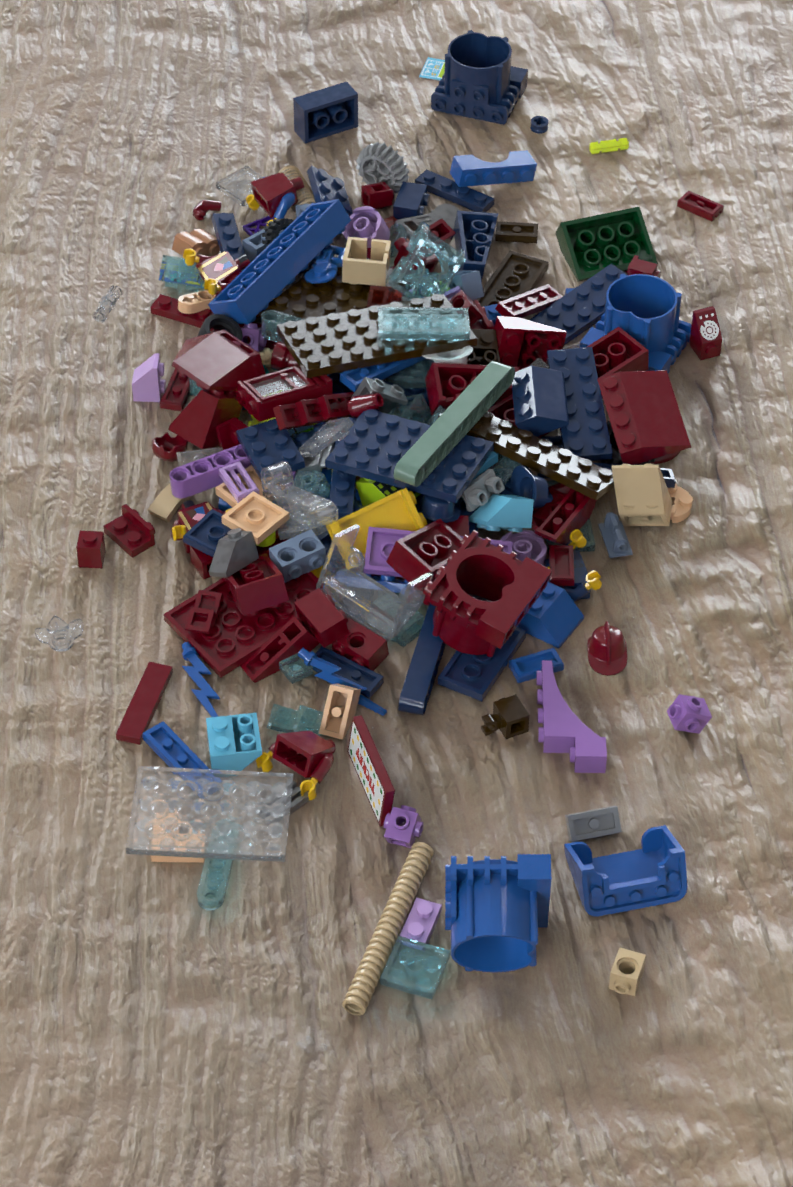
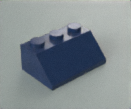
[512,366,569,437]

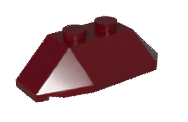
[532,483,597,545]

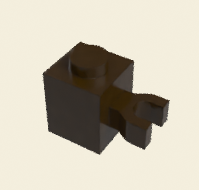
[481,695,530,739]

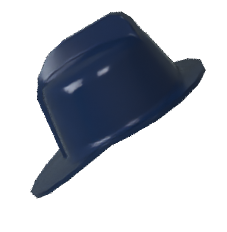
[510,466,553,510]
[415,494,460,523]

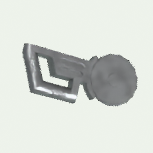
[395,204,460,240]

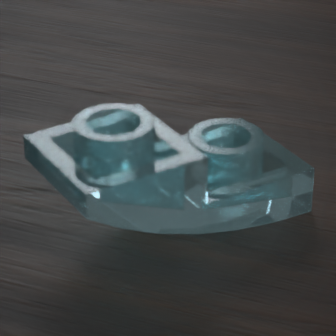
[266,704,324,734]

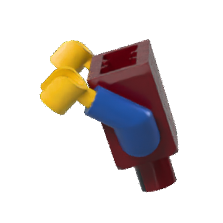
[246,172,304,226]

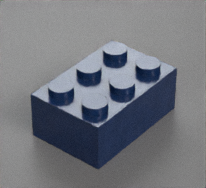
[293,81,358,144]

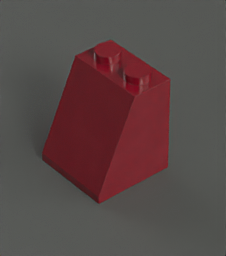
[168,389,242,449]

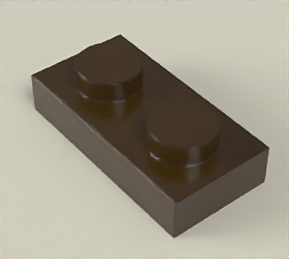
[495,221,538,243]

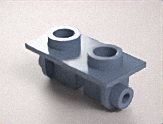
[598,512,633,558]

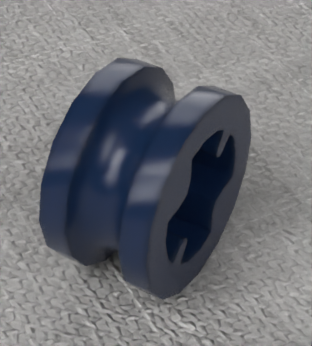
[530,116,549,134]

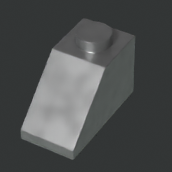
[209,528,259,578]

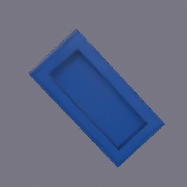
[509,648,564,683]

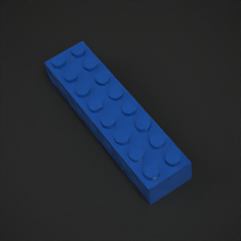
[208,199,352,325]

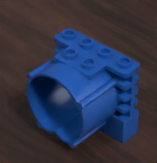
[580,274,691,373]
[445,854,551,972]

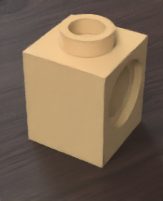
[609,947,646,996]

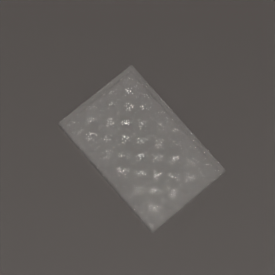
[126,766,294,862]

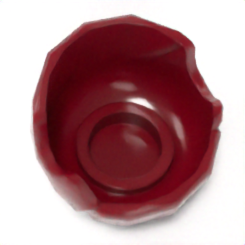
[151,432,188,462]

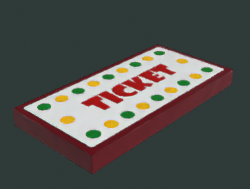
[347,715,395,827]

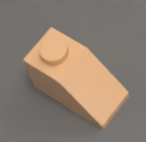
[319,684,361,740]

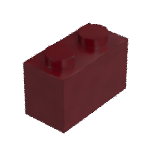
[294,588,349,648]

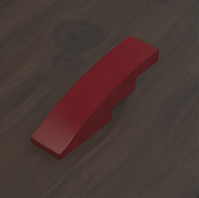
[273,392,354,430]

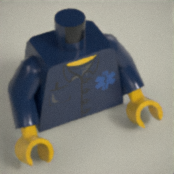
[544,529,602,602]

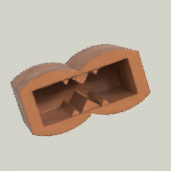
[172,229,220,256]

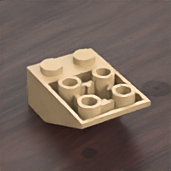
[612,463,672,526]

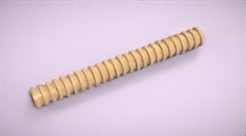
[342,842,434,1015]

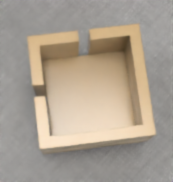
[342,237,391,287]

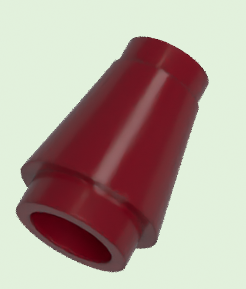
[348,393,384,418]

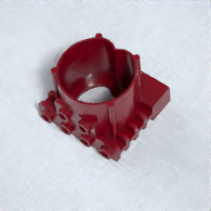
[423,530,552,657]

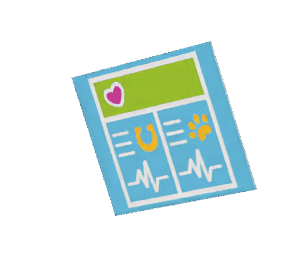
[419,57,445,81]

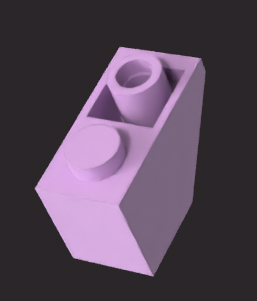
[132,353,166,402]

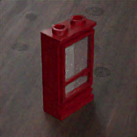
[236,365,333,422]

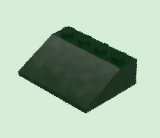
[556,207,658,282]

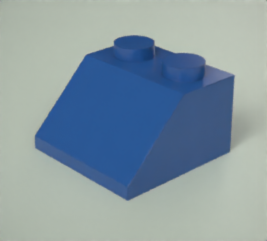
[517,582,584,648]

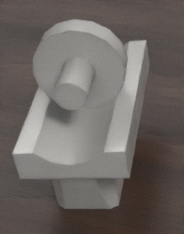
[461,469,505,512]

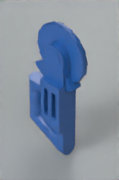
[305,245,345,284]

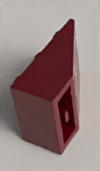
[494,316,567,369]

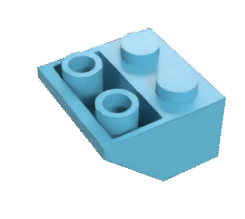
[469,494,534,532]
[206,713,262,776]

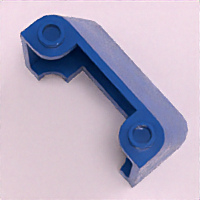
[564,825,687,916]

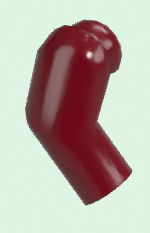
[193,200,221,221]

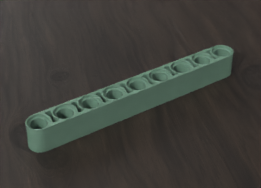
[394,361,515,487]

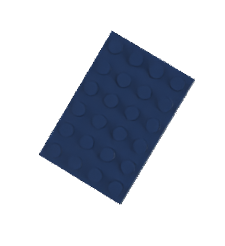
[325,409,494,503]

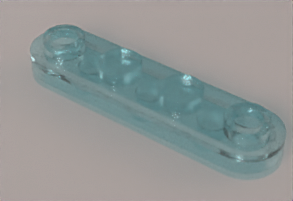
[197,820,239,910]

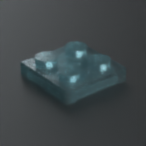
[380,936,450,999]

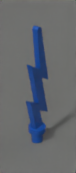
[182,642,220,717]
[298,648,387,716]

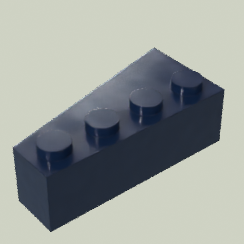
[453,211,498,282]

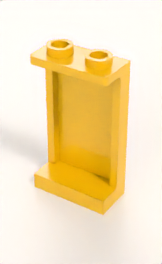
[326,488,427,569]

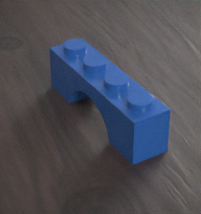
[450,150,537,187]

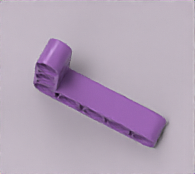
[169,444,297,498]

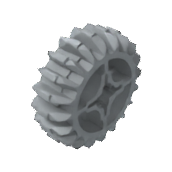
[356,142,409,194]

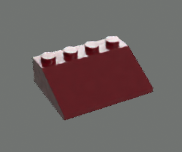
[597,370,691,465]

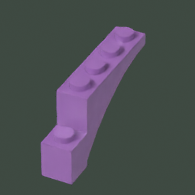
[536,660,607,773]

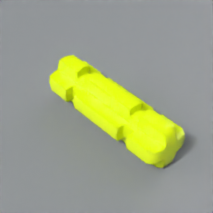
[589,138,629,154]

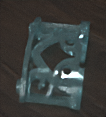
[387,221,466,299]

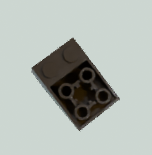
[467,329,500,365]

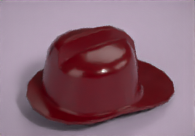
[587,621,628,676]

